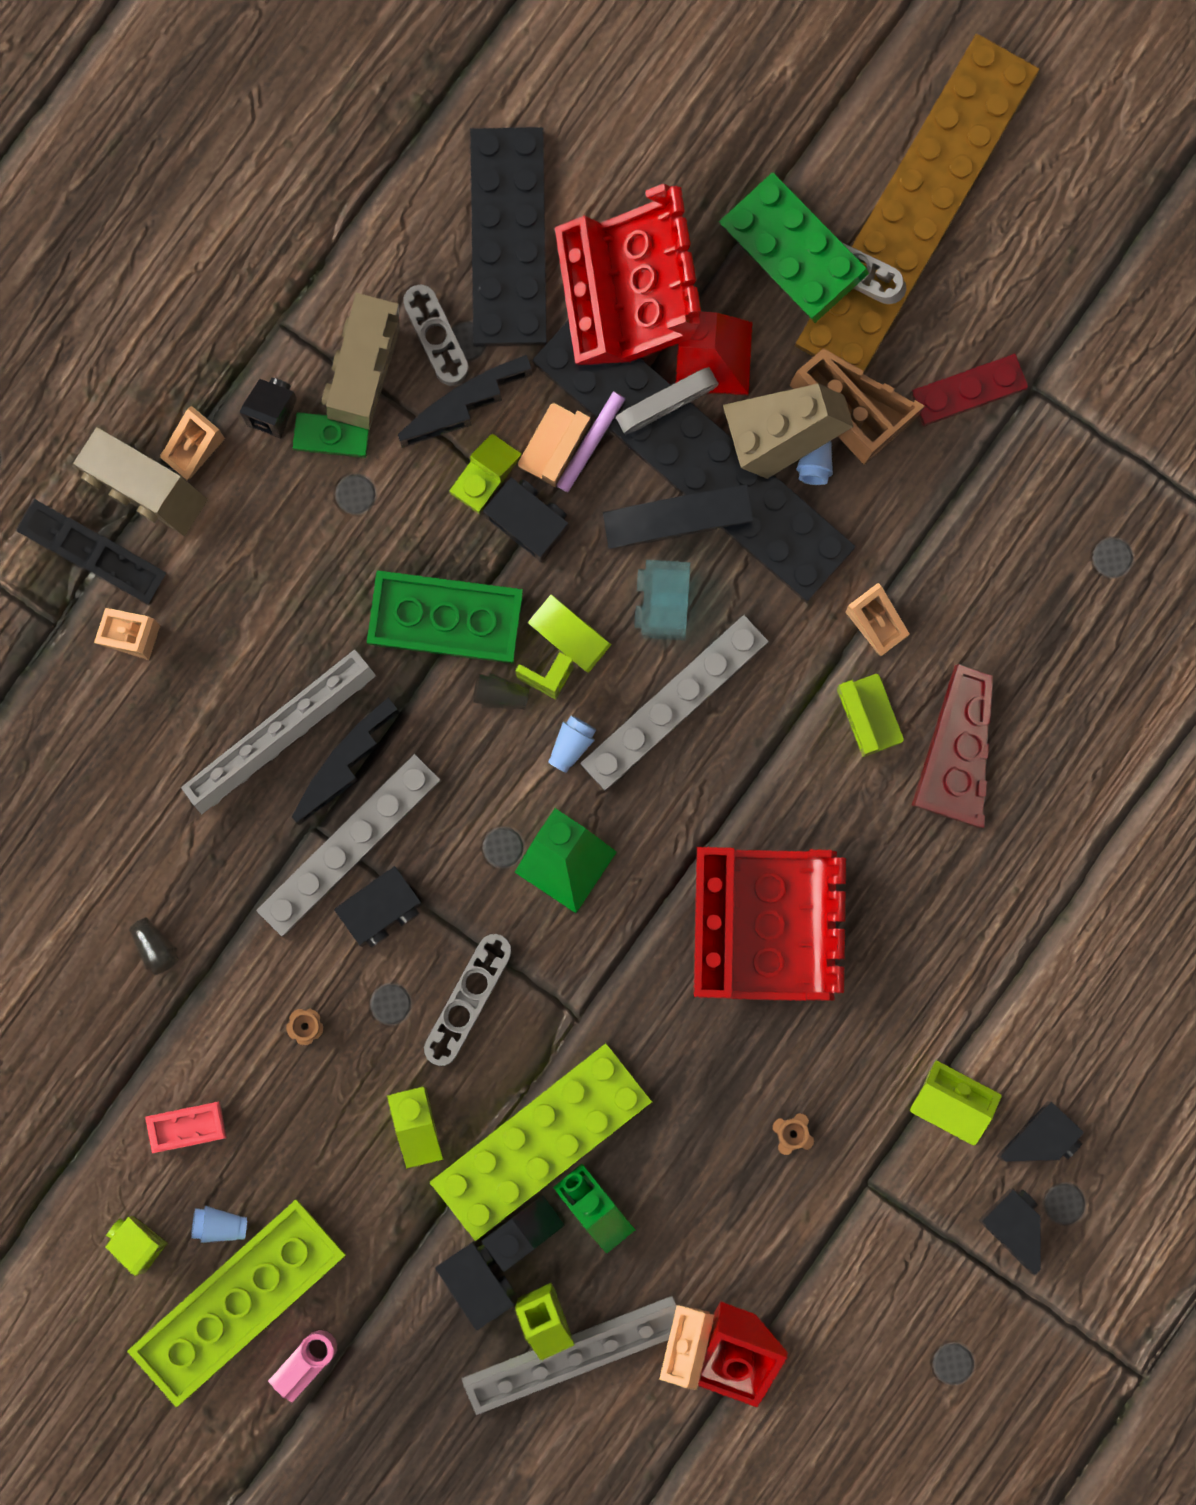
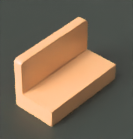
[518,403,591,487]
[660,1305,714,1389]

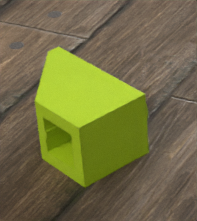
[515,1283,575,1361]

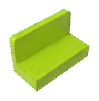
[515,652,574,700]
[837,674,904,757]
[910,1060,1002,1145]

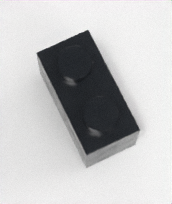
[483,477,569,562]
[334,866,422,948]
[435,1241,517,1331]

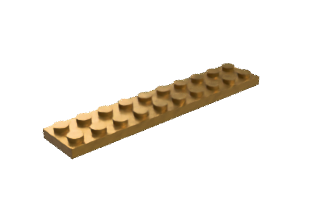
[795,33,1039,373]

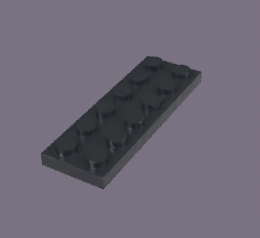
[470,127,547,346]

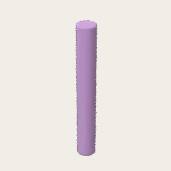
[556,391,626,492]

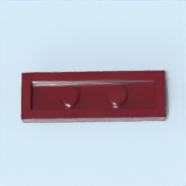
[911,353,1028,426]

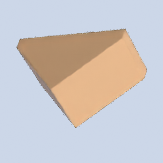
[160,406,225,481]
[846,583,910,656]
[94,608,160,660]

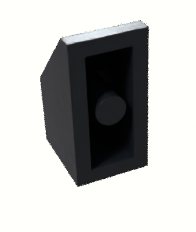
[240,377,297,439]
[997,1101,1084,1162]
[978,1189,1041,1275]
[481,1195,565,1272]

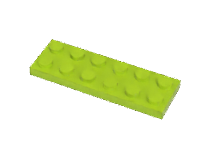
[430,1043,652,1241]
[127,1199,346,1408]

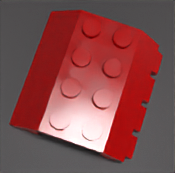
[555,183,701,365]
[694,847,846,1001]

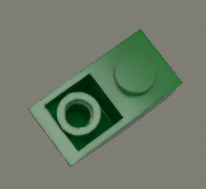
[553,1164,635,1254]

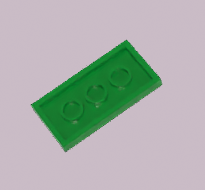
[719,172,869,323]
[367,570,523,664]

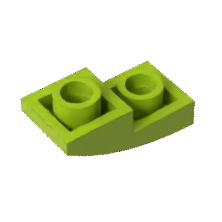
[528,594,612,673]

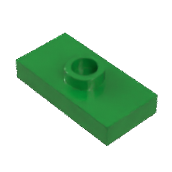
[293,412,369,458]

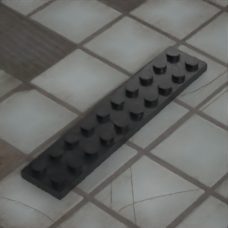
[532,320,856,603]

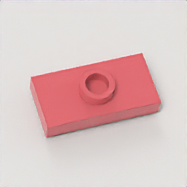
[145,1102,227,1153]

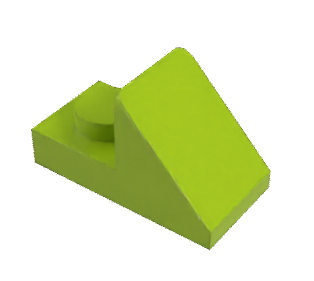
[449,433,522,514]

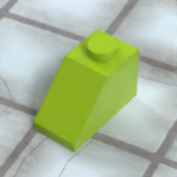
[387,1087,443,1168]
[105,1216,168,1276]

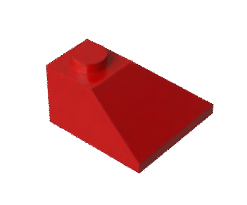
[676,312,752,396]
[698,1301,788,1408]

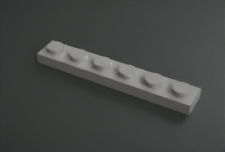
[580,615,769,791]
[181,649,376,815]
[256,754,441,937]
[462,1296,677,1415]

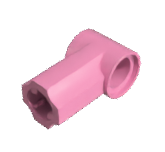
[268,1330,337,1403]

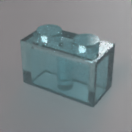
[634,560,690,640]

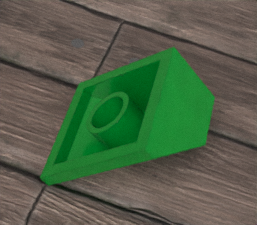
[514,808,617,913]

